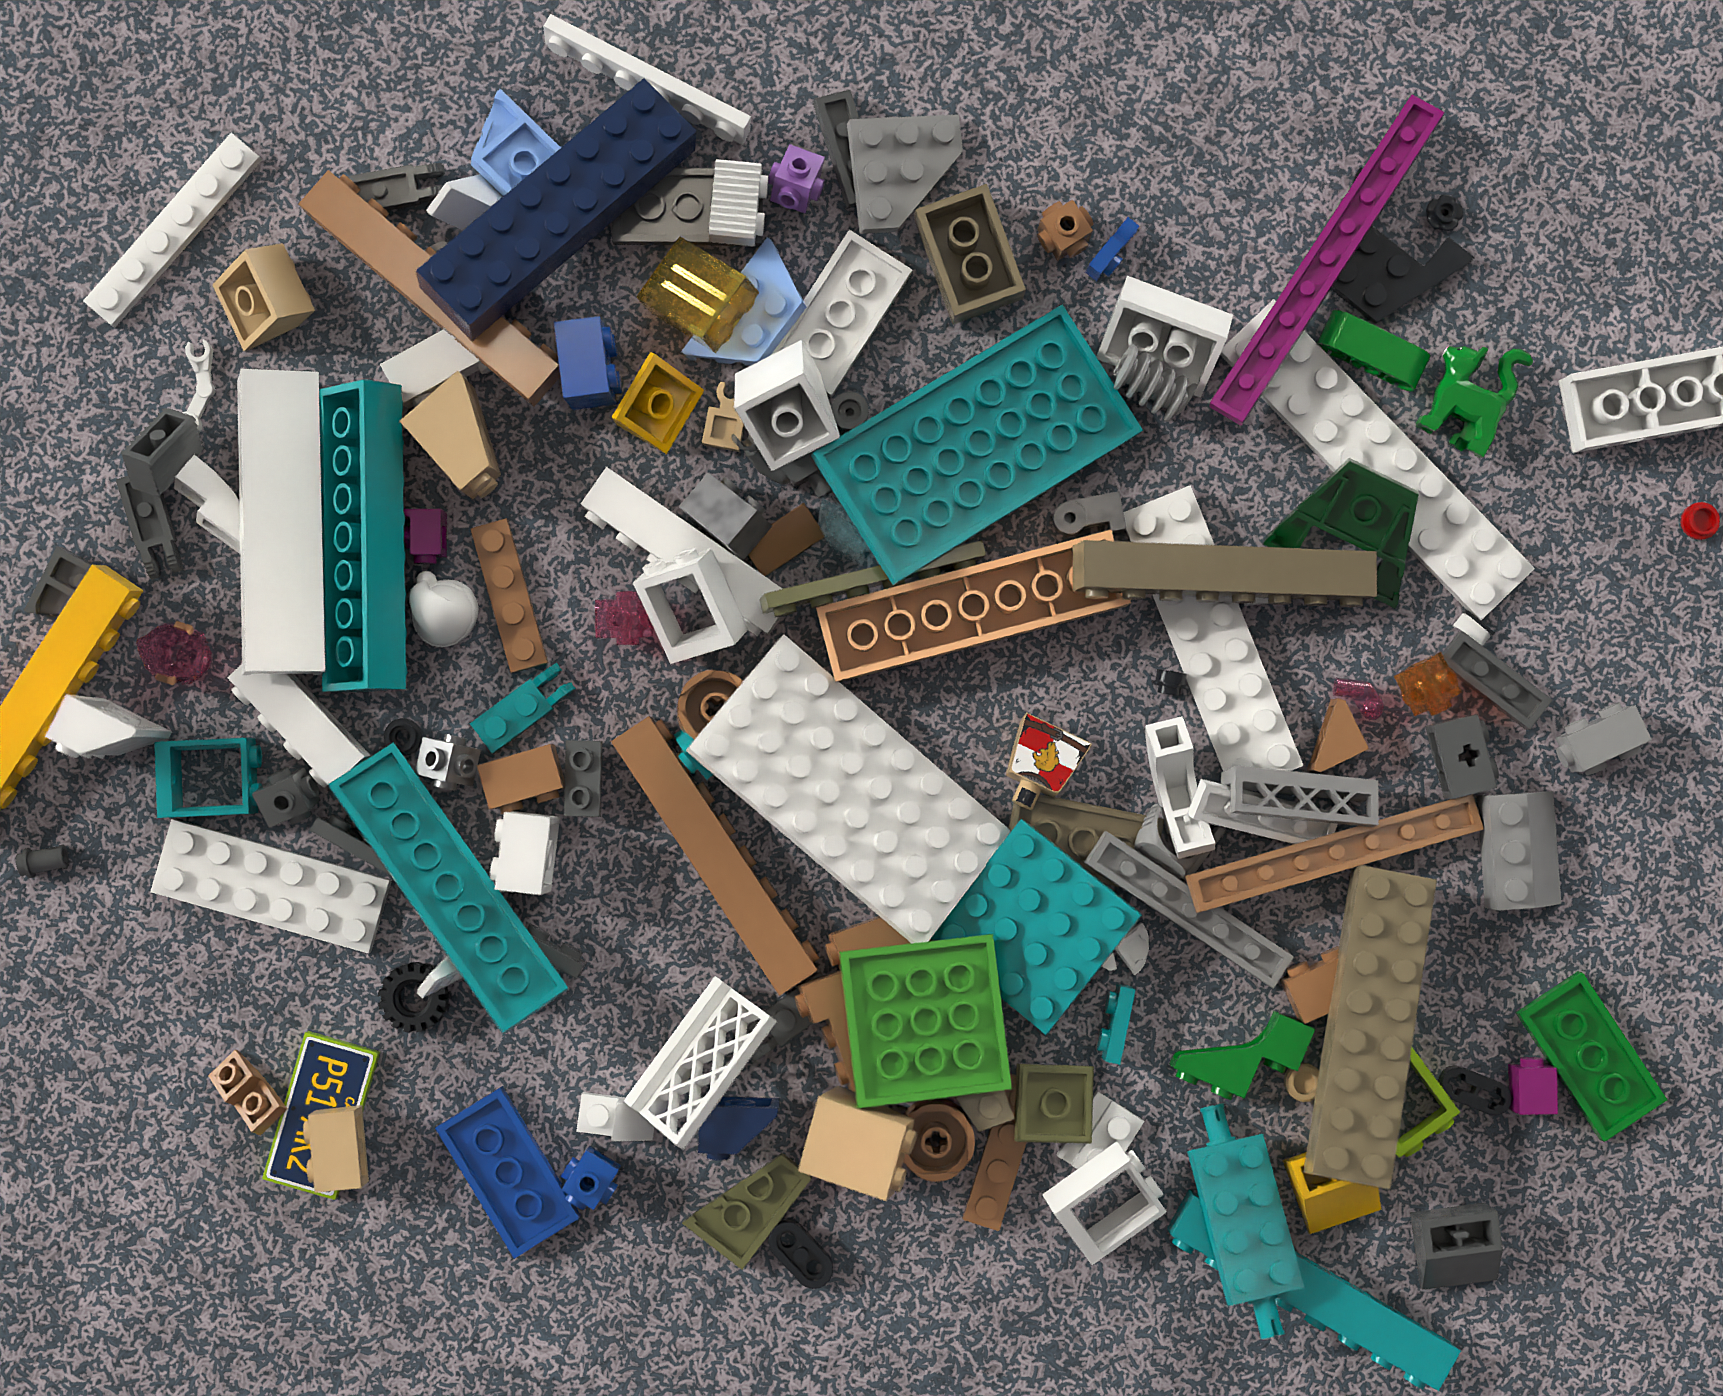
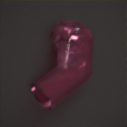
[1333,677,1384,720]

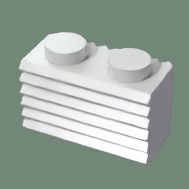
[709,159,769,247]

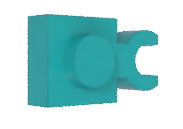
[674,729,714,780]

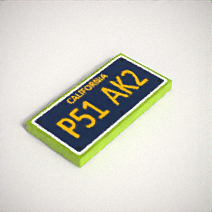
[262,1031,380,1200]

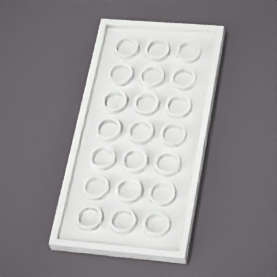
[686,634,1011,943]

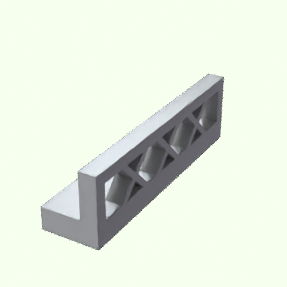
[1221,765,1378,827]

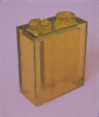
[636,236,759,353]

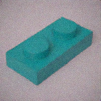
[1097,983,1136,1065]

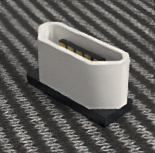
[1452,610,1495,646]

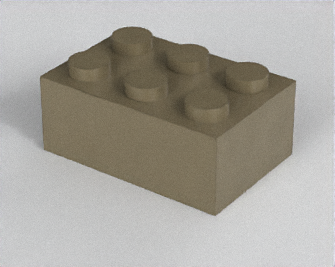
[914,184,1026,325]

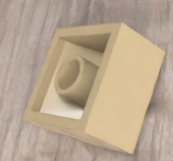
[212,243,315,351]

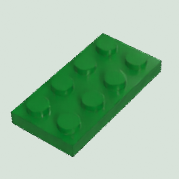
[1515,971,1667,1142]

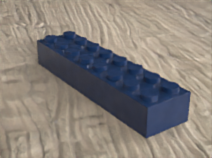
[415,78,697,341]

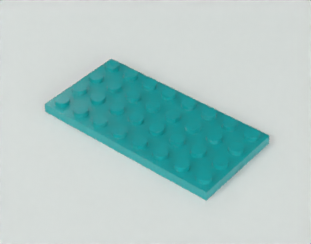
[811,304,1143,586]

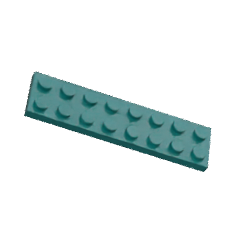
[328,742,568,1035]

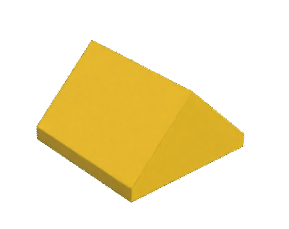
[612,352,705,454]

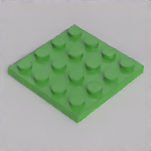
[839,934,1012,1108]

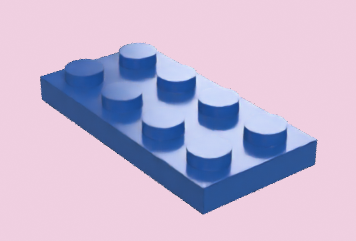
[435,1086,581,1259]

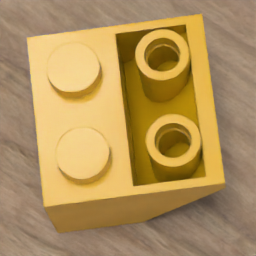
[1282,1152,1382,1234]

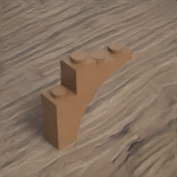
[794,916,931,1092]

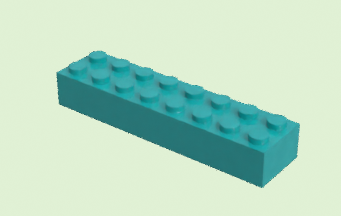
[319,379,407,692]

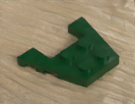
[1263,458,1419,609]

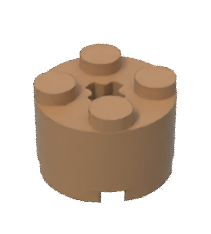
[677,670,743,740]
[903,1098,975,1182]

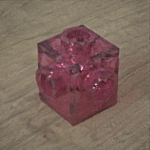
[595,591,654,645]

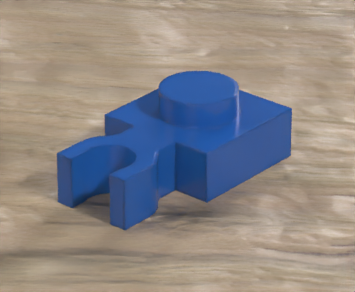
[1085,217,1139,282]

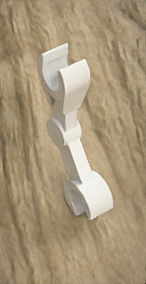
[182,339,216,434]

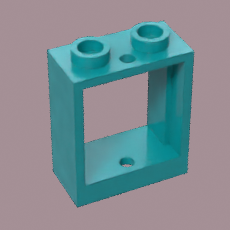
[154,738,262,818]

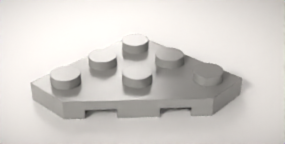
[847,114,963,234]

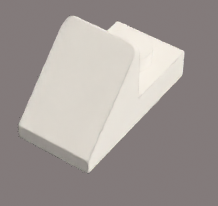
[577,1092,655,1141]

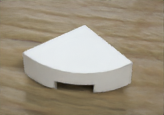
[1115,922,1149,976]

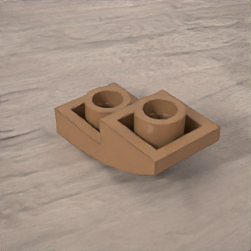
[208,1049,288,1135]

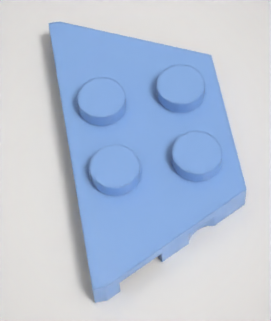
[471,89,561,196]
[681,237,806,366]

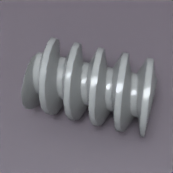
[1113,344,1198,422]

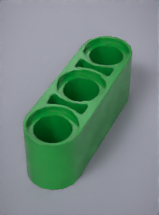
[1316,310,1431,392]

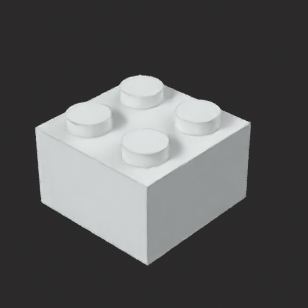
[490,811,560,895]

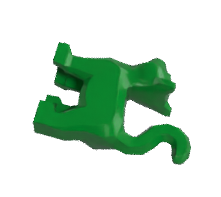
[1415,346,1533,458]

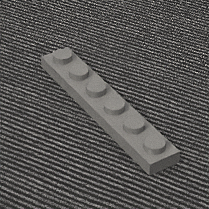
[1084,831,1294,988]

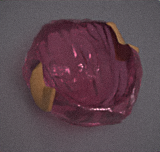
[136,621,213,685]

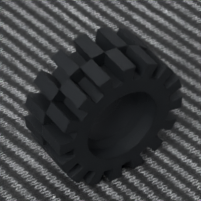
[378,962,451,1033]

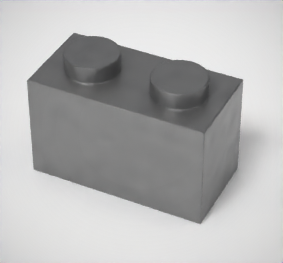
[679,473,772,560]

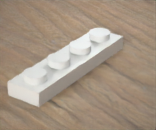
[1188,779,1338,844]

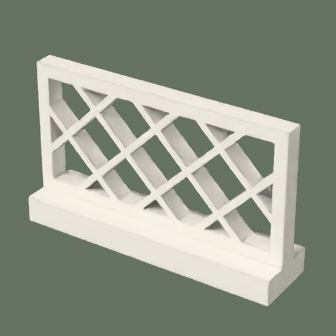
[624,976,777,1150]

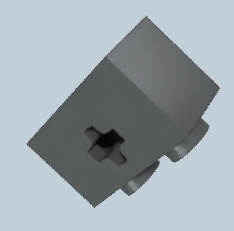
[1425,714,1499,799]

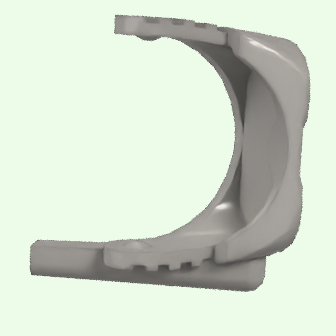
[1134,804,1225,881]

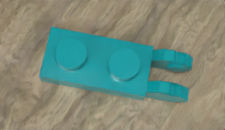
[470,663,576,754]

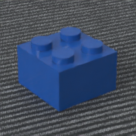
[554,316,622,410]

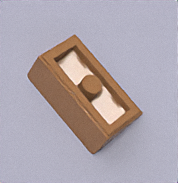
[748,503,825,576]

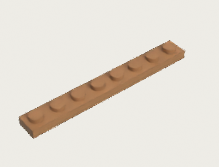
[1185,794,1484,913]

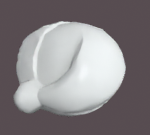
[409,571,479,647]

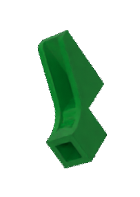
[1169,1011,1315,1100]

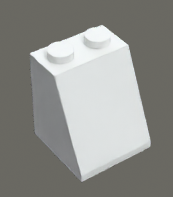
[734,340,840,471]

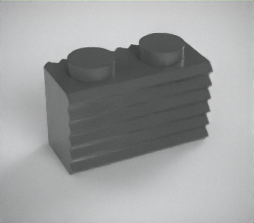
[121,408,204,497]

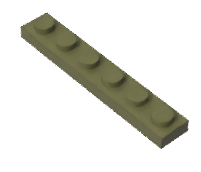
[759,540,986,617]

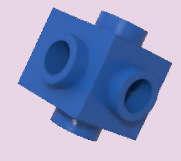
[561,1145,621,1210]

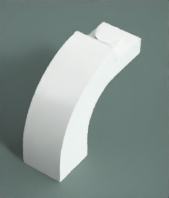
[1145,716,1215,859]

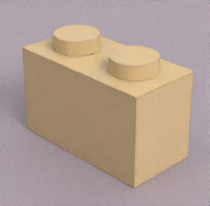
[303,1105,369,1193]

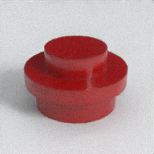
[1681,502,1720,540]

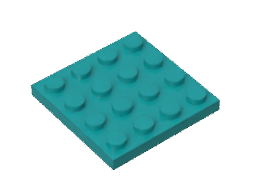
[930,819,1142,1035]

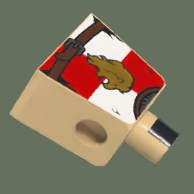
[1006,713,1092,810]

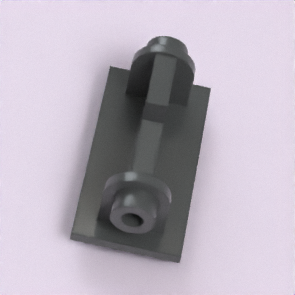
[564,740,603,817]

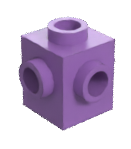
[768,144,825,213]

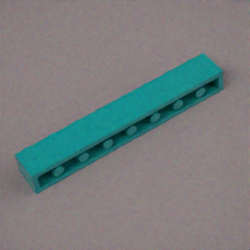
[1167,1189,1461,1391]

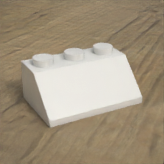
[1096,276,1233,398]
[45,694,172,759]

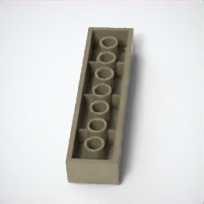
[1303,865,1437,1189]

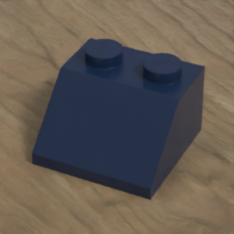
[698,1096,780,1160]

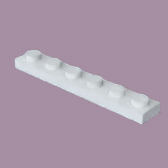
[543,14,751,145]
[83,133,262,327]

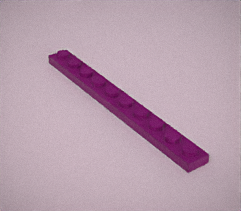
[1209,94,1445,426]

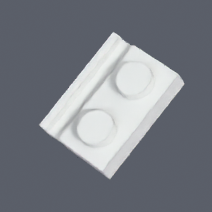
[1056,1090,1144,1186]

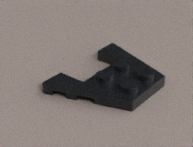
[1331,167,1475,324]

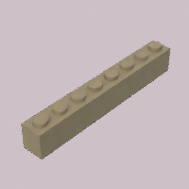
[1073,540,1377,607]

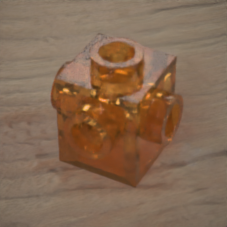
[1394,652,1462,716]

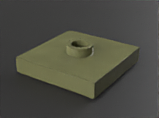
[1014,1063,1094,1144]

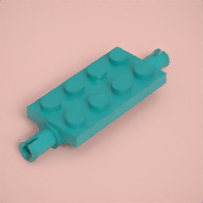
[1187,1103,1304,1339]

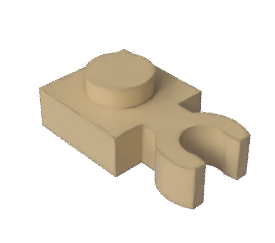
[702,382,744,452]

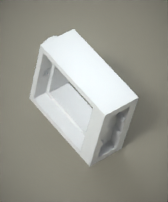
[633,548,748,664]
[1042,1141,1167,1265]

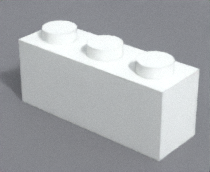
[380,329,491,409]

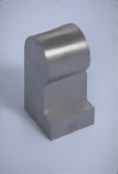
[1052,491,1126,537]

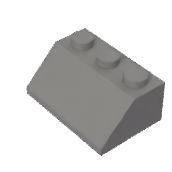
[1477,791,1561,911]

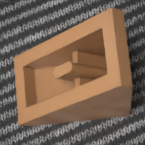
[1307,698,1369,773]

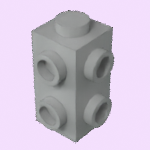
[1555,702,1652,775]

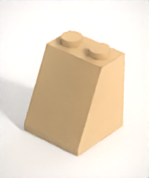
[400,370,501,499]
[798,1086,917,1201]

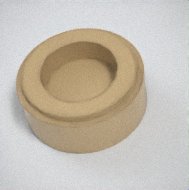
[1284,1063,1319,1102]

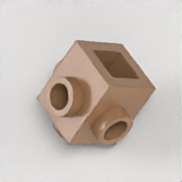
[1037,199,1094,261]

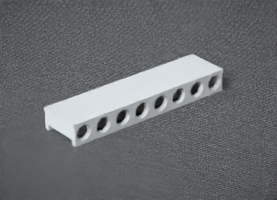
[1559,347,1723,453]
[237,369,325,675]

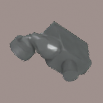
[731,392,869,499]

